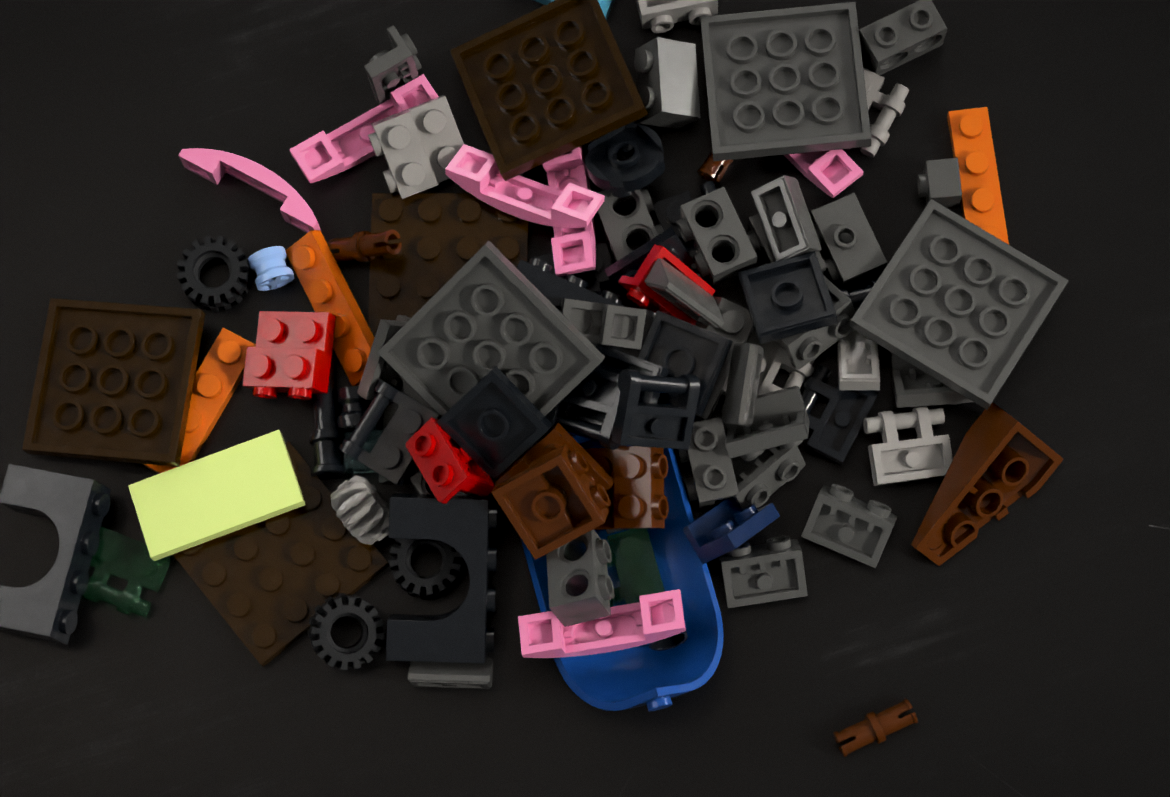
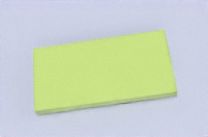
[128,429,306,561]

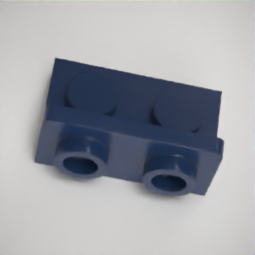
[683,497,780,564]

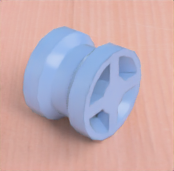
[248,246,294,291]

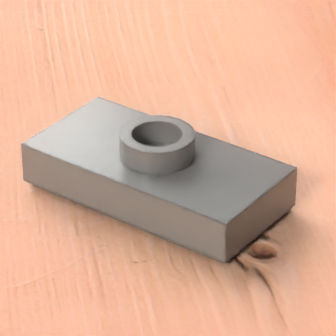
[837,330,880,390]

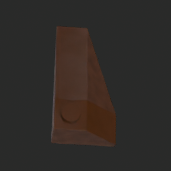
[911,402,1064,566]

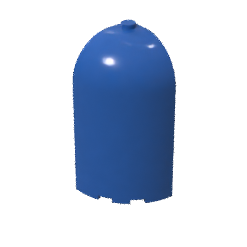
[520,435,724,712]

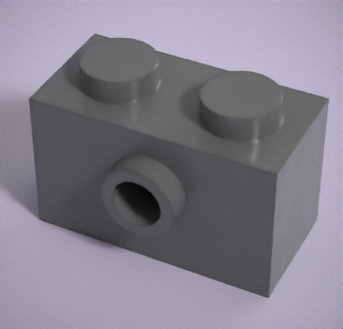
[634,37,701,130]
[810,193,888,289]

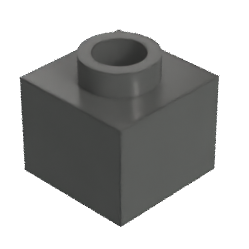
[917,158,962,208]

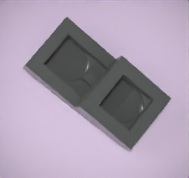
[560,298,647,350]

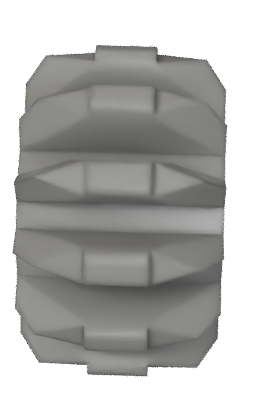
[331,475,390,545]

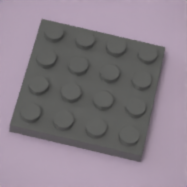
[700,2,871,161]
[849,199,1069,410]
[377,241,605,416]

